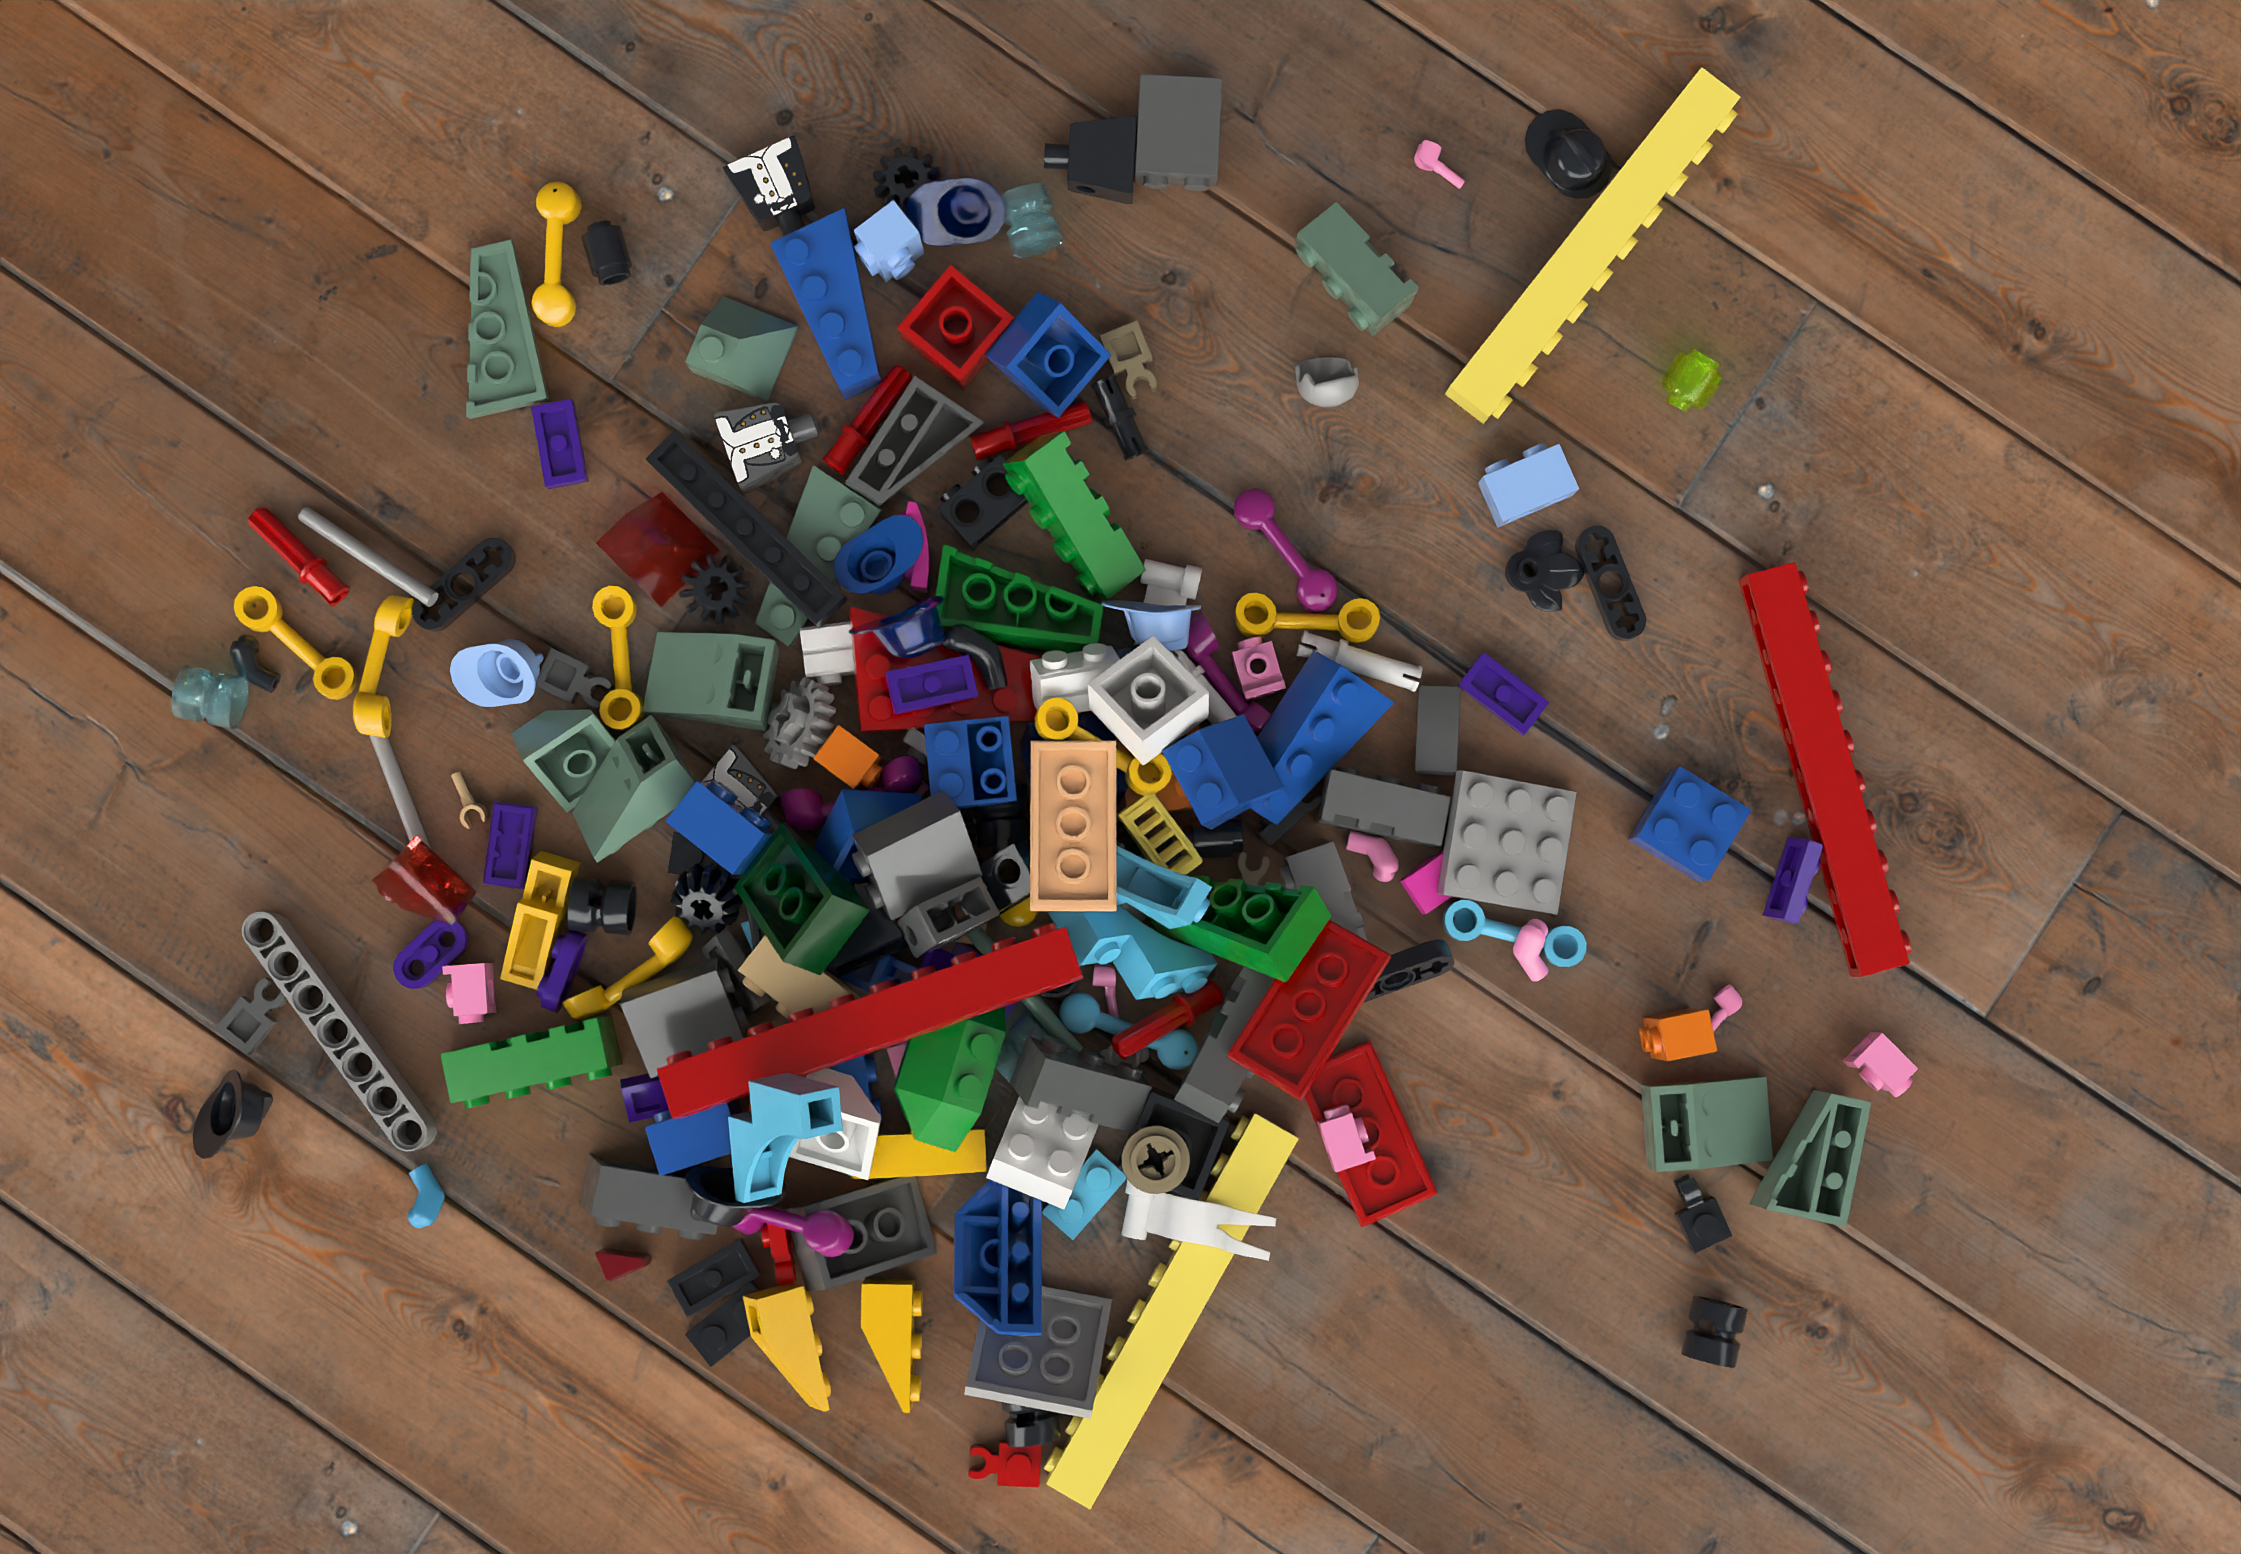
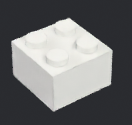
[1088,635,1209,766]
[986,1096,1099,1209]

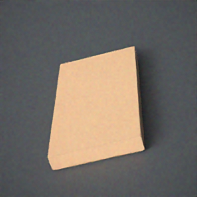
[1030,741,1117,911]

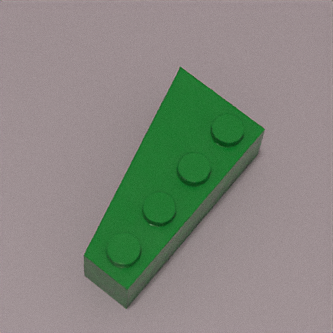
[932,544,1103,654]
[440,1016,623,1109]

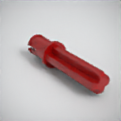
[822,365,913,475]
[969,401,1092,461]
[247,507,350,607]
[1111,980,1223,1058]

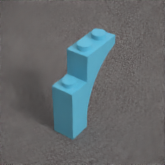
[1116,845,1212,929]
[1047,905,1218,1000]
[728,1073,843,1203]

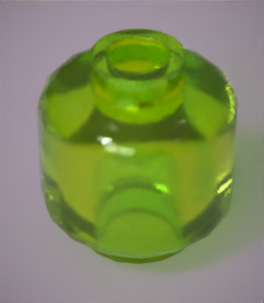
[1661,348,1723,413]

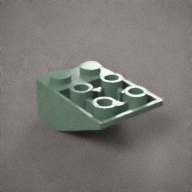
[642,632,780,731]
[572,715,696,863]
[1641,1076,1773,1172]

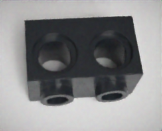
[938,454,1029,551]
[960,837,1030,923]

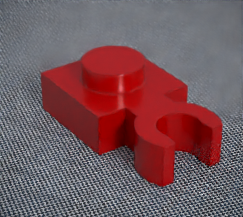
[761,1209,797,1286]
[968,1440,1042,1488]

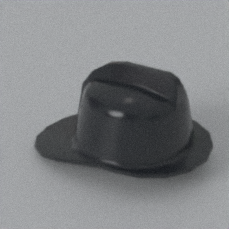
[1525,110,1611,199]
[193,1070,273,1159]
[686,1166,786,1227]

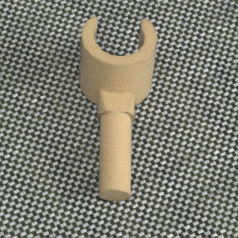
[451,772,488,829]

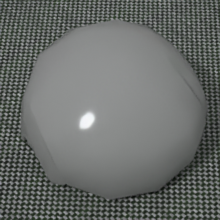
[1295,357,1359,407]

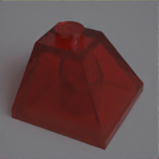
[596,492,720,608]
[372,835,477,925]

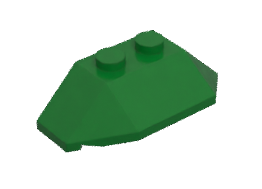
[893,1006,1006,1152]

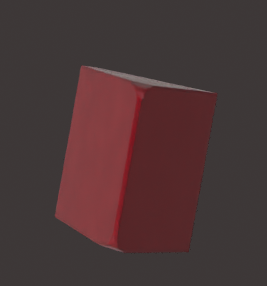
[595,1248,652,1282]

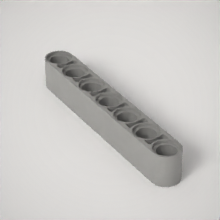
[242,911,437,1152]

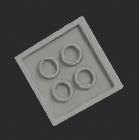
[1437,770,1577,915]
[964,1286,1112,1419]

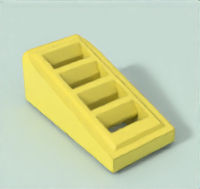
[1116,794,1203,875]

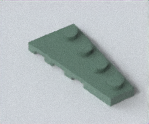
[466,240,550,419]
[755,465,883,648]

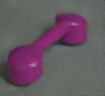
[1234,488,1337,613]
[1184,610,1271,737]
[780,755,923,831]
[732,1206,854,1257]

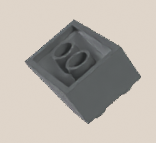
[785,1176,937,1291]

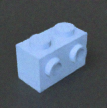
[854,200,924,282]
[1478,443,1579,528]

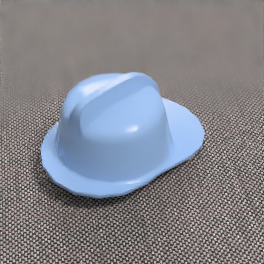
[1102,600,1201,651]
[450,639,544,707]

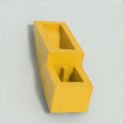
[500,851,581,990]
[851,1128,987,1179]

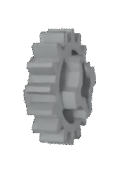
[763,678,836,769]

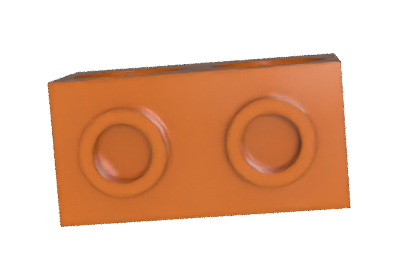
[813,725,886,791]
[1639,1008,1717,1061]

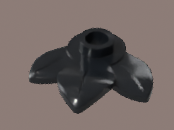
[1505,530,1585,612]

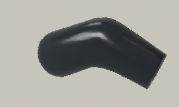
[942,624,1008,690]

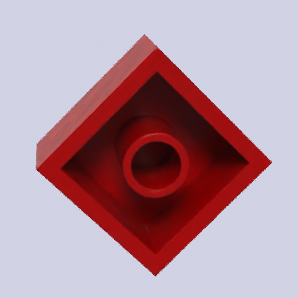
[897,265,1014,390]

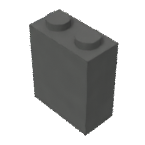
[1135,74,1222,191]
[852,790,983,921]
[620,957,751,1078]

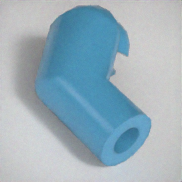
[408,1163,445,1228]

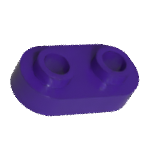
[393,918,470,989]
[536,930,588,1013]

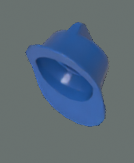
[834,515,924,595]

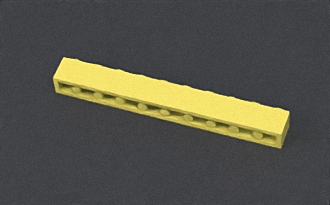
[1445,67,1741,424]
[1043,1111,1299,1509]

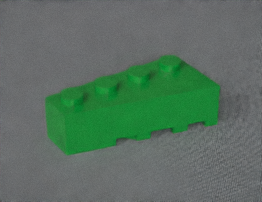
[1003,431,1146,599]
[1147,874,1332,982]

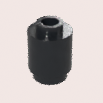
[581,220,632,285]
[1183,817,1243,858]

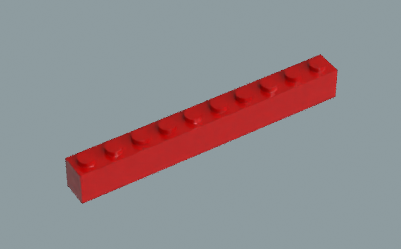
[1738,562,1911,977]
[656,923,1084,1119]

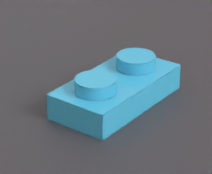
[1042,1148,1127,1240]

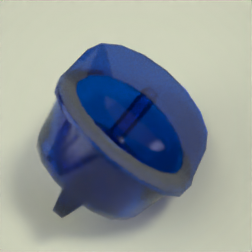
[906,178,1005,246]
[849,596,945,658]

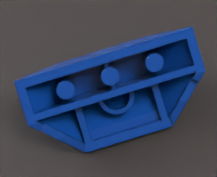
[953,1179,1042,1336]

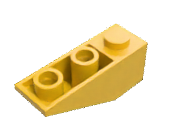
[861,1279,923,1413]
[743,1283,831,1412]

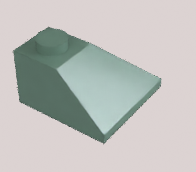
[685,296,799,403]
[511,709,616,813]

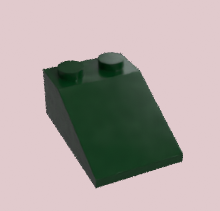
[734,823,870,975]

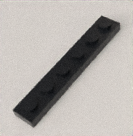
[646,430,848,629]

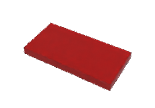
[1227,919,1391,1101]
[1304,1040,1438,1227]

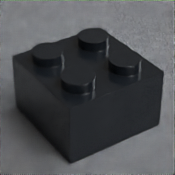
[1118,1086,1230,1201]

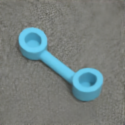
[1442,900,1587,967]
[1059,992,1198,1070]

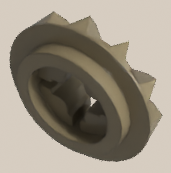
[1121,1125,1190,1194]

